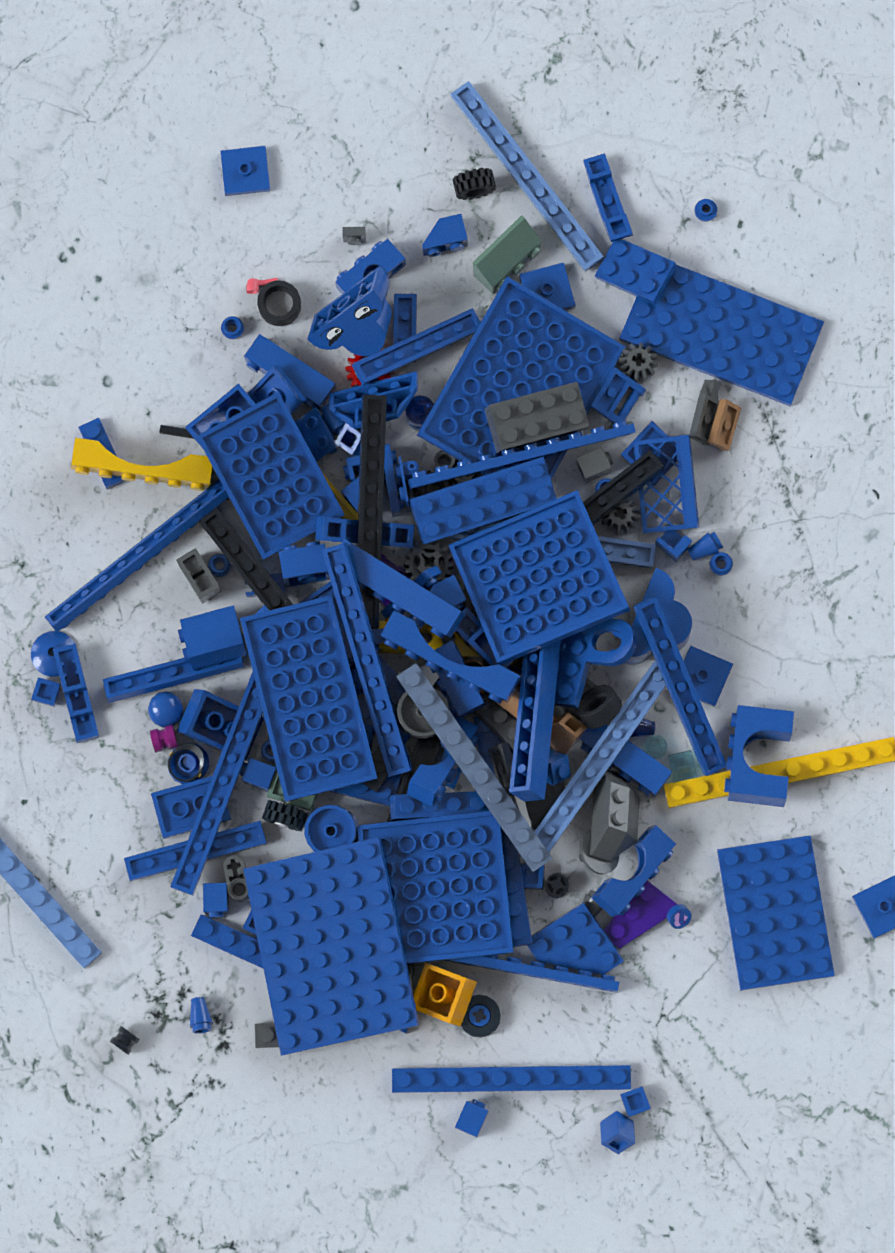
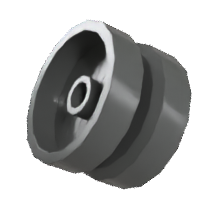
[397,687,449,739]

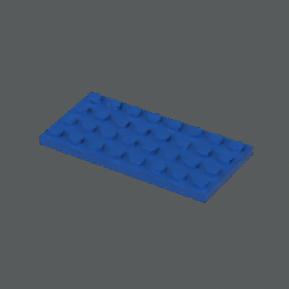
[619,265,824,406]
[240,595,377,802]

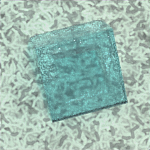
[668,750,697,782]

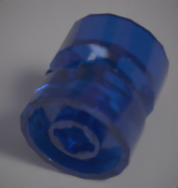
[405,395,434,431]

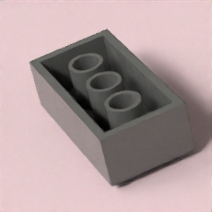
[484,382,590,453]

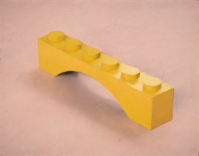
[71,438,212,491]

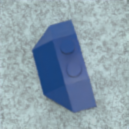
[329,371,418,429]

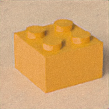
[413,963,477,1027]

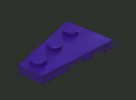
[604,880,678,949]

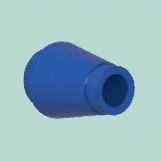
[687,531,723,561]
[190,997,213,1034]

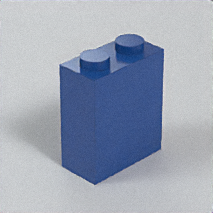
[178,605,247,670]

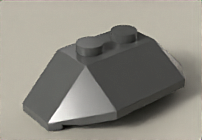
[590,770,640,862]

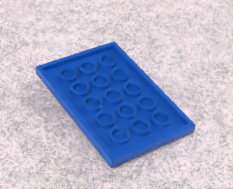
[196,392,345,559]
[717,835,835,991]

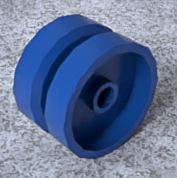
[304,805,359,852]

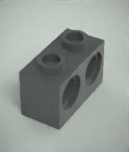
[176,548,222,604]

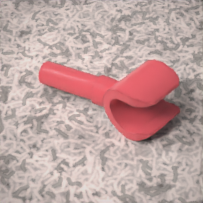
[246,278,278,294]

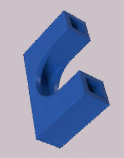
[724,705,794,807]

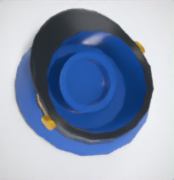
[167,743,209,784]

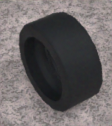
[257,280,301,326]
[575,685,622,729]

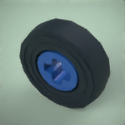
[461,994,501,1038]

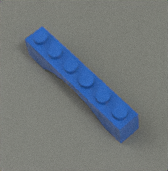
[341,575,466,665]
[380,611,521,704]

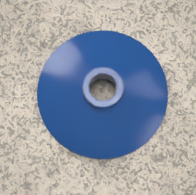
[31,631,75,677]

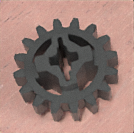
[403,541,454,591]

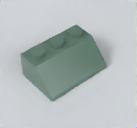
[473,215,541,294]

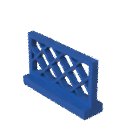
[634,435,699,533]

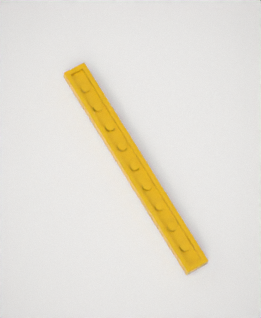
[663,737,895,809]

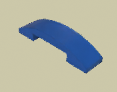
[583,153,633,242]

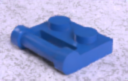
[589,367,646,424]

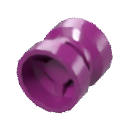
[150,725,178,753]

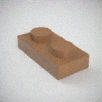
[708,399,741,451]

